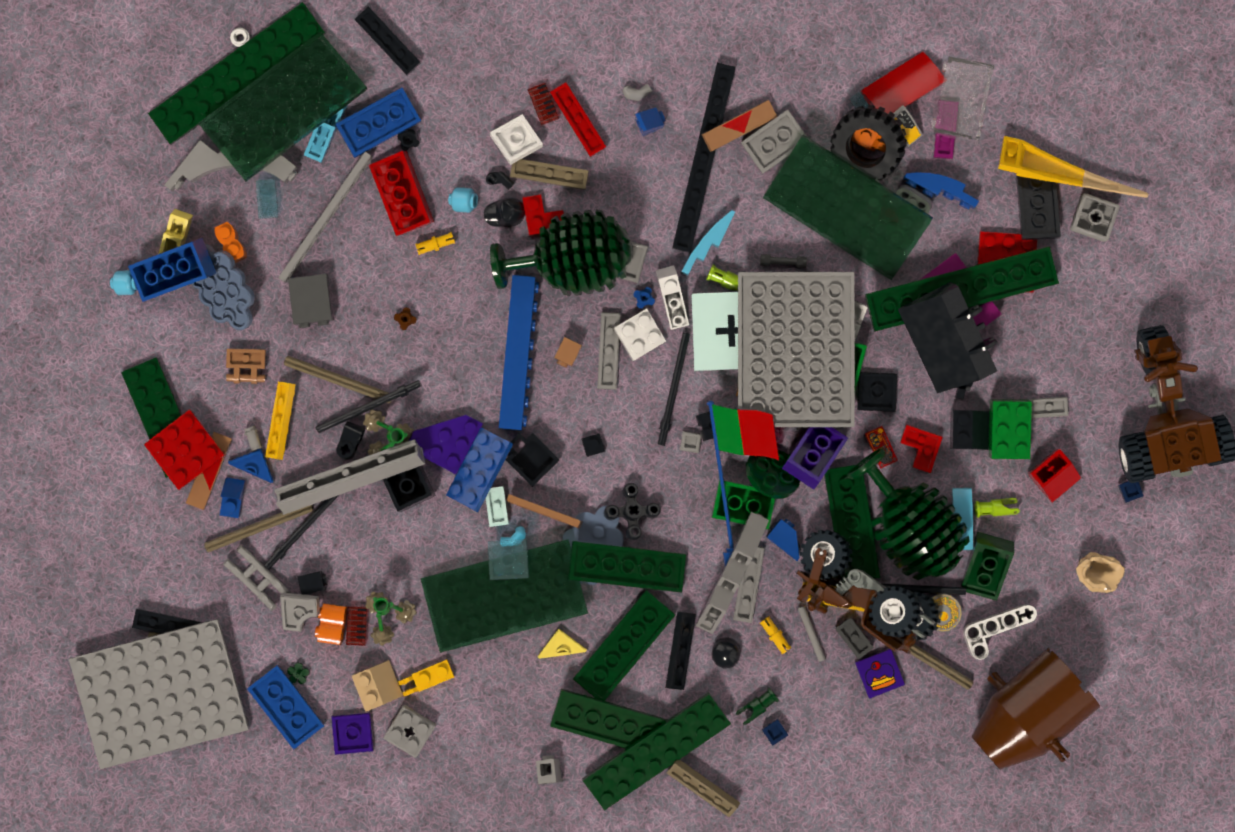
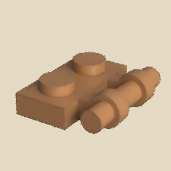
[226,349,266,384]

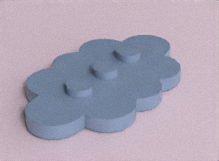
[192,244,255,330]
[554,506,624,591]

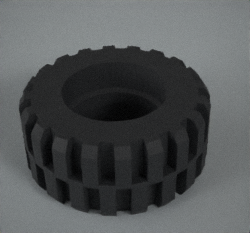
[830,105,907,183]

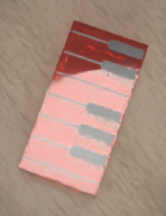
[527,83,559,126]
[346,606,368,646]

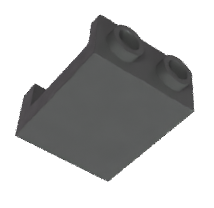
[288,274,334,328]

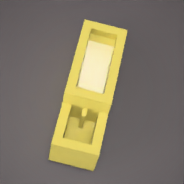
[159,209,193,254]

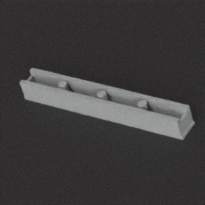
[275,439,425,515]

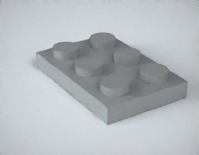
[741,110,810,175]

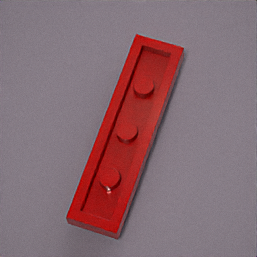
[550,82,606,157]

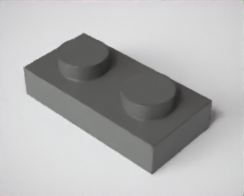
[835,617,874,659]

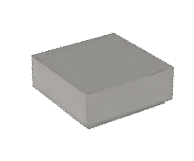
[680,431,701,453]

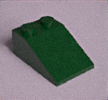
[961,532,1014,601]

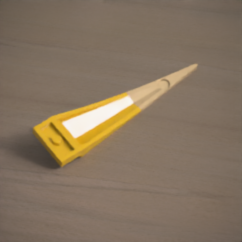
[998,136,1149,198]

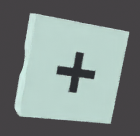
[692,292,738,371]

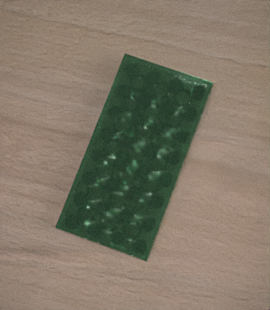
[198,32,368,182]
[763,134,933,280]
[420,539,589,653]

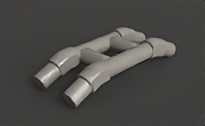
[223,545,290,611]

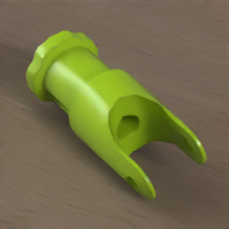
[706,264,738,291]
[974,498,1020,518]

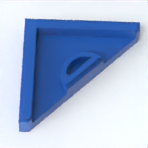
[228,449,274,483]

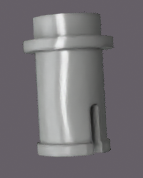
[244,426,263,451]

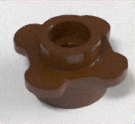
[394,307,417,330]

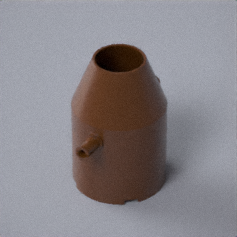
[972,648,1100,770]

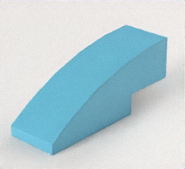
[951,488,973,550]

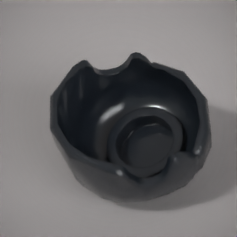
[711,637,740,669]

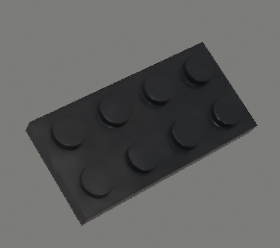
[1016,176,1061,240]

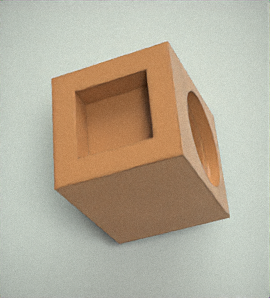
[554,337,582,368]

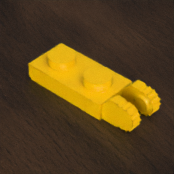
[398,659,455,697]

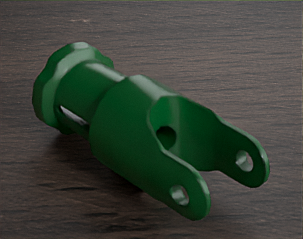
[736,687,779,725]

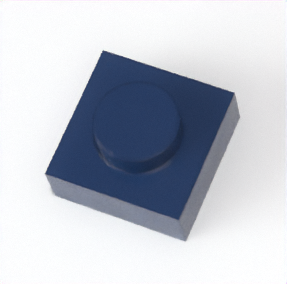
[1118,481,1144,503]
[762,719,788,746]

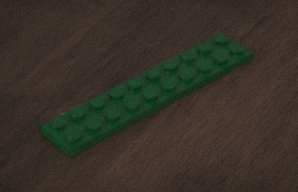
[148,2,326,145]
[865,246,1059,332]

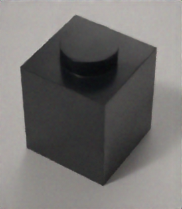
[297,571,328,595]

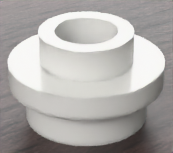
[230,28,250,47]

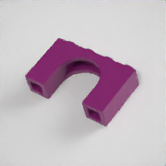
[920,253,1002,326]

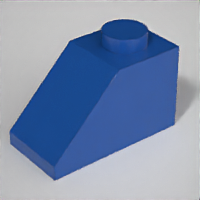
[635,108,666,136]
[766,519,800,561]

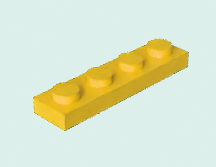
[265,381,296,460]

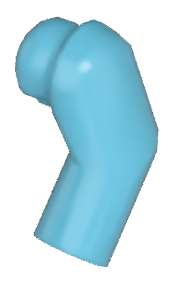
[501,526,526,546]

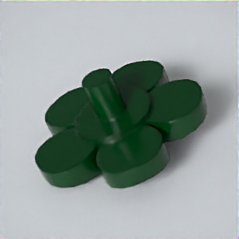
[287,663,309,684]

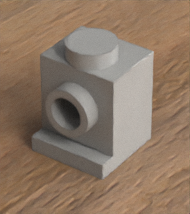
[536,755,563,784]

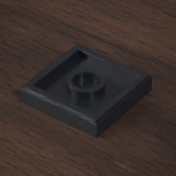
[857,372,897,412]

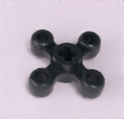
[603,483,661,541]

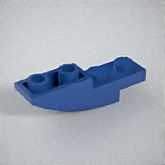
[903,172,979,210]

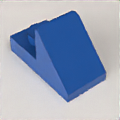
[220,477,245,518]

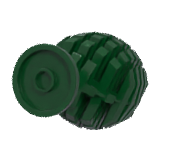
[490,209,633,296]
[847,446,970,581]

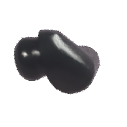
[486,171,515,190]

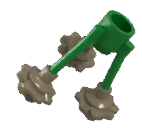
[363,409,414,455]
[365,592,417,646]

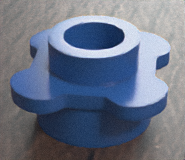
[633,287,655,309]

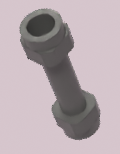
[760,254,807,268]

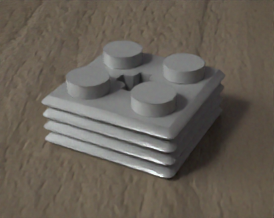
[1070,193,1120,242]
[384,705,436,758]

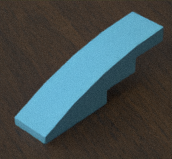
[304,84,354,163]
[681,210,735,276]

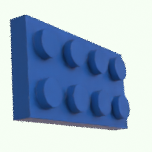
[335,88,421,158]
[446,427,513,512]
[247,665,325,750]

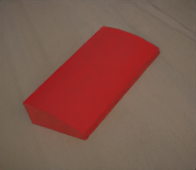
[860,52,947,114]
[369,151,434,236]

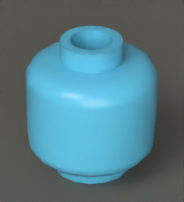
[448,187,478,213]
[110,270,137,295]

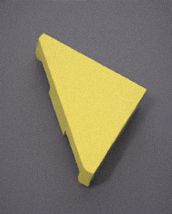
[538,629,587,659]

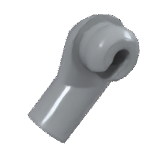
[623,84,652,101]

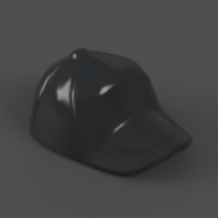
[484,197,525,227]

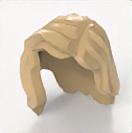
[1076,552,1125,593]

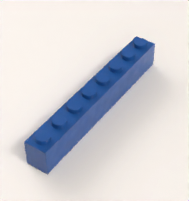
[499,275,539,430]

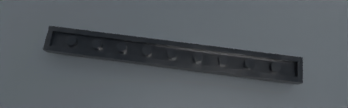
[672,62,736,253]

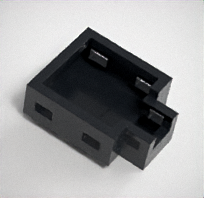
[505,433,560,487]

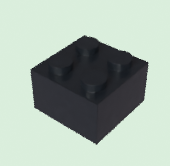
[383,466,436,512]

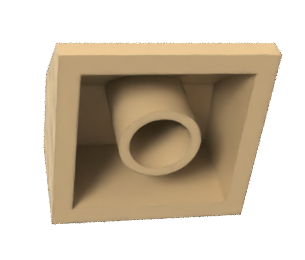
[352,660,403,712]

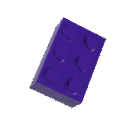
[782,427,848,490]

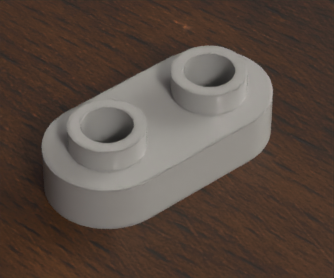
[895,185,932,216]

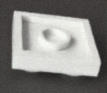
[490,114,543,165]
[613,308,666,361]

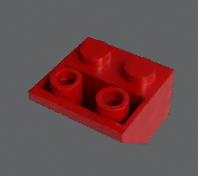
[1027,449,1081,503]

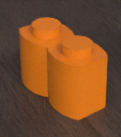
[215,222,247,263]
[315,603,347,645]

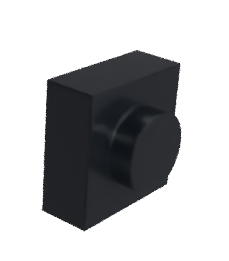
[581,433,605,457]

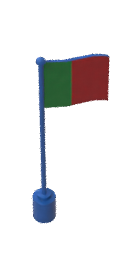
[707,401,779,566]

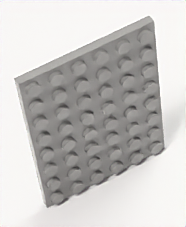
[738,272,855,427]
[69,618,250,769]

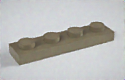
[510,159,589,190]
[667,760,740,817]

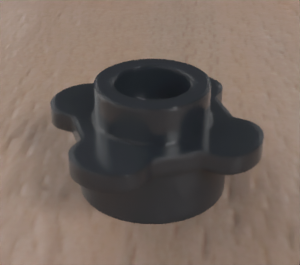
[397,129,419,151]

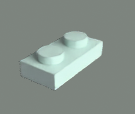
[486,486,509,527]

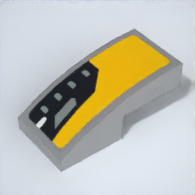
[893,105,923,147]

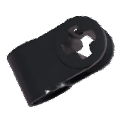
[336,421,365,460]

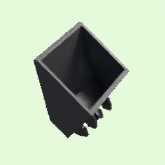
[898,282,997,393]

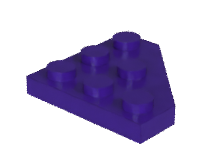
[408,414,483,474]

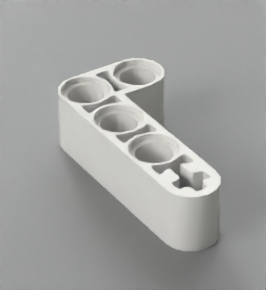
[963,604,1037,660]

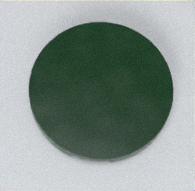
[746,449,800,499]

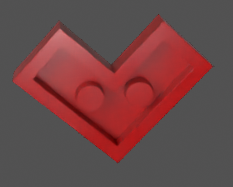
[522,194,564,236]
[900,425,943,473]

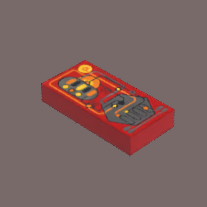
[864,426,898,469]

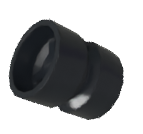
[696,411,713,441]

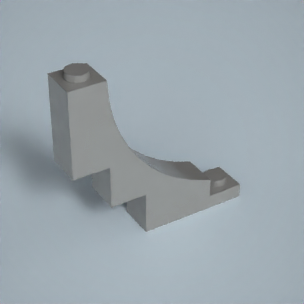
[165,139,298,192]
[696,512,769,634]

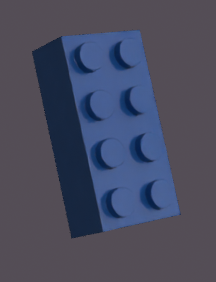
[128,238,217,302]

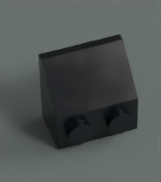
[950,410,989,450]

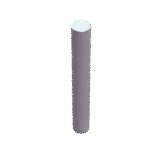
[798,606,826,662]

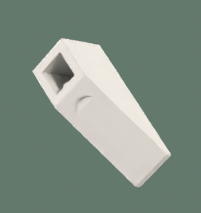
[656,265,689,330]

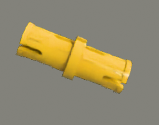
[415,232,455,255]
[760,616,792,654]

